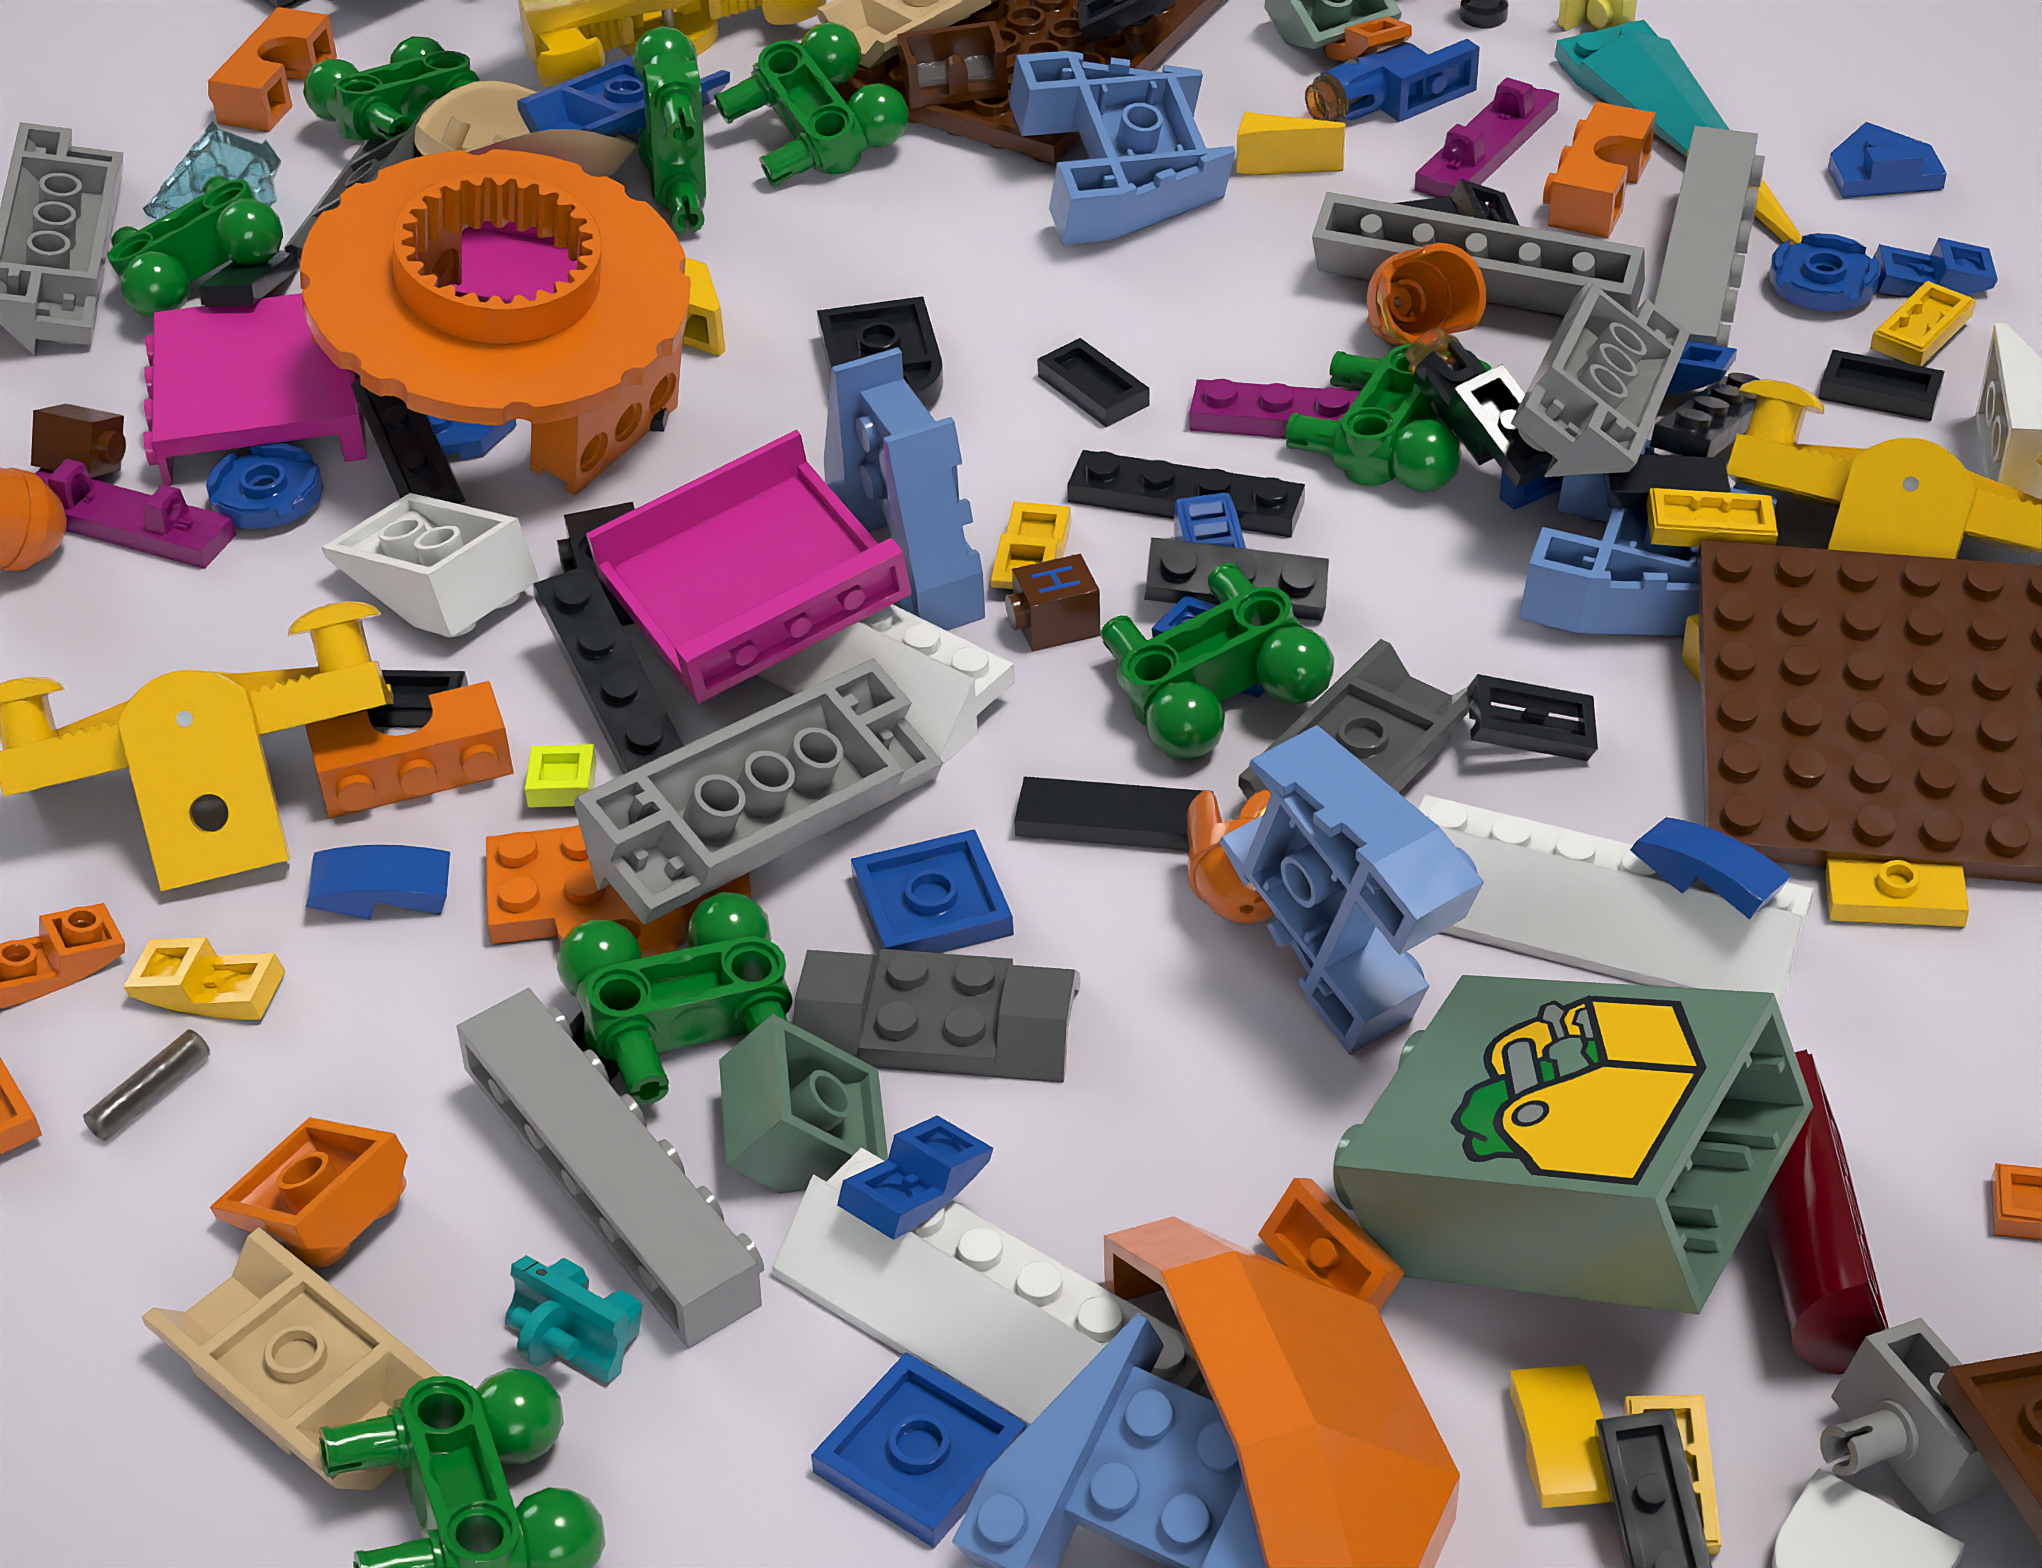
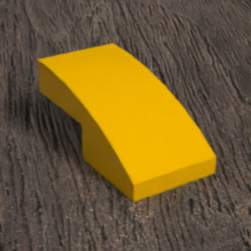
[991,501,1072,589]
[123,937,285,1020]
[1510,1364,1610,1508]

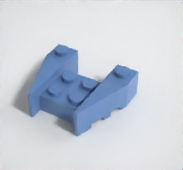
[1009,51,1236,245]
[823,347,985,631]
[1519,439,1778,636]
[1220,725,1484,1054]
[952,1314,1266,1568]

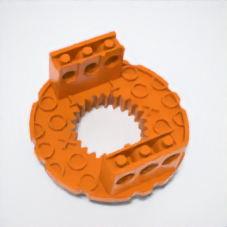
[300,149,691,496]

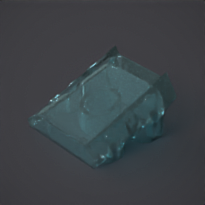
[143,120,281,220]

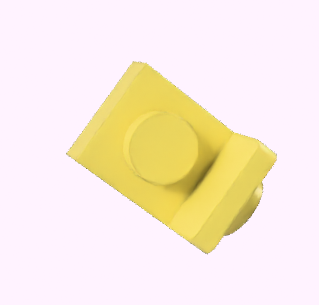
[1558,0,1637,31]

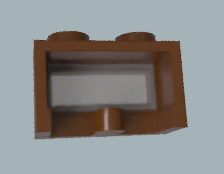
[897,21,1008,109]

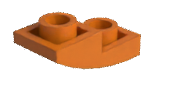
[0,903,125,1009]

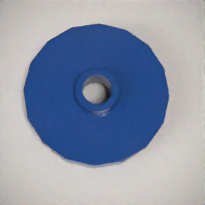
[1769,233,1880,311]
[206,443,324,529]

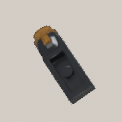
[1406,328,1553,488]

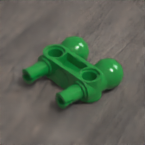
[714,22,909,187]
[632,26,706,233]
[303,36,480,141]
[107,175,283,318]
[1285,344,1493,492]
[1101,562,1335,760]
[556,892,793,1106]
[319,1368,606,1568]

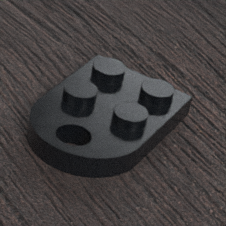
[817,296,943,407]

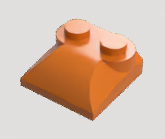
[210,1117,408,1268]

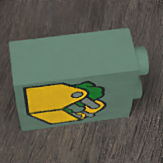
[1333,975,1814,1315]

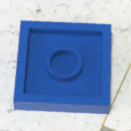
[851,829,1014,953]
[811,1352,1026,1548]

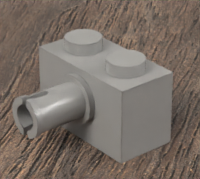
[1820,1318,1996,1515]

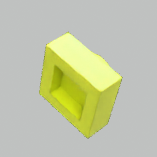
[525,744,597,807]

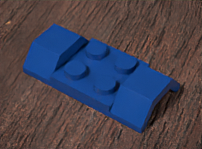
[517,55,730,137]

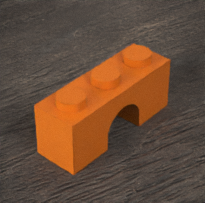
[208,7,337,132]
[1543,102,1656,238]
[305,681,514,819]

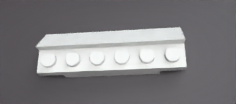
[756,604,1015,765]
[1419,795,1814,1010]
[772,1148,1205,1428]

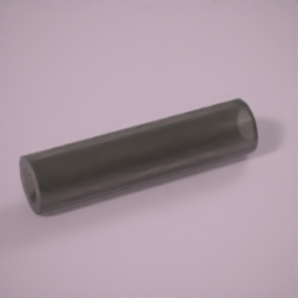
[83,1029,210,1141]

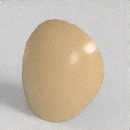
[414,80,639,177]

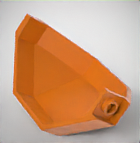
[1104,1216,1460,1568]

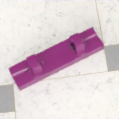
[1414,77,1559,198]
[35,459,237,569]

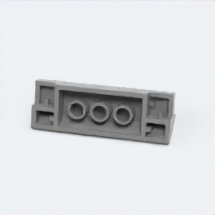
[0,122,124,356]
[1511,281,1690,477]
[574,658,944,925]

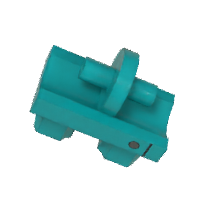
[505,1255,643,1383]

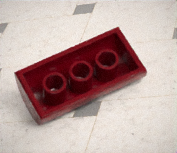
[1761,1049,1889,1374]

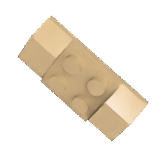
[817,0,997,69]
[142,1227,443,1490]

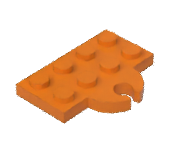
[486,825,752,958]

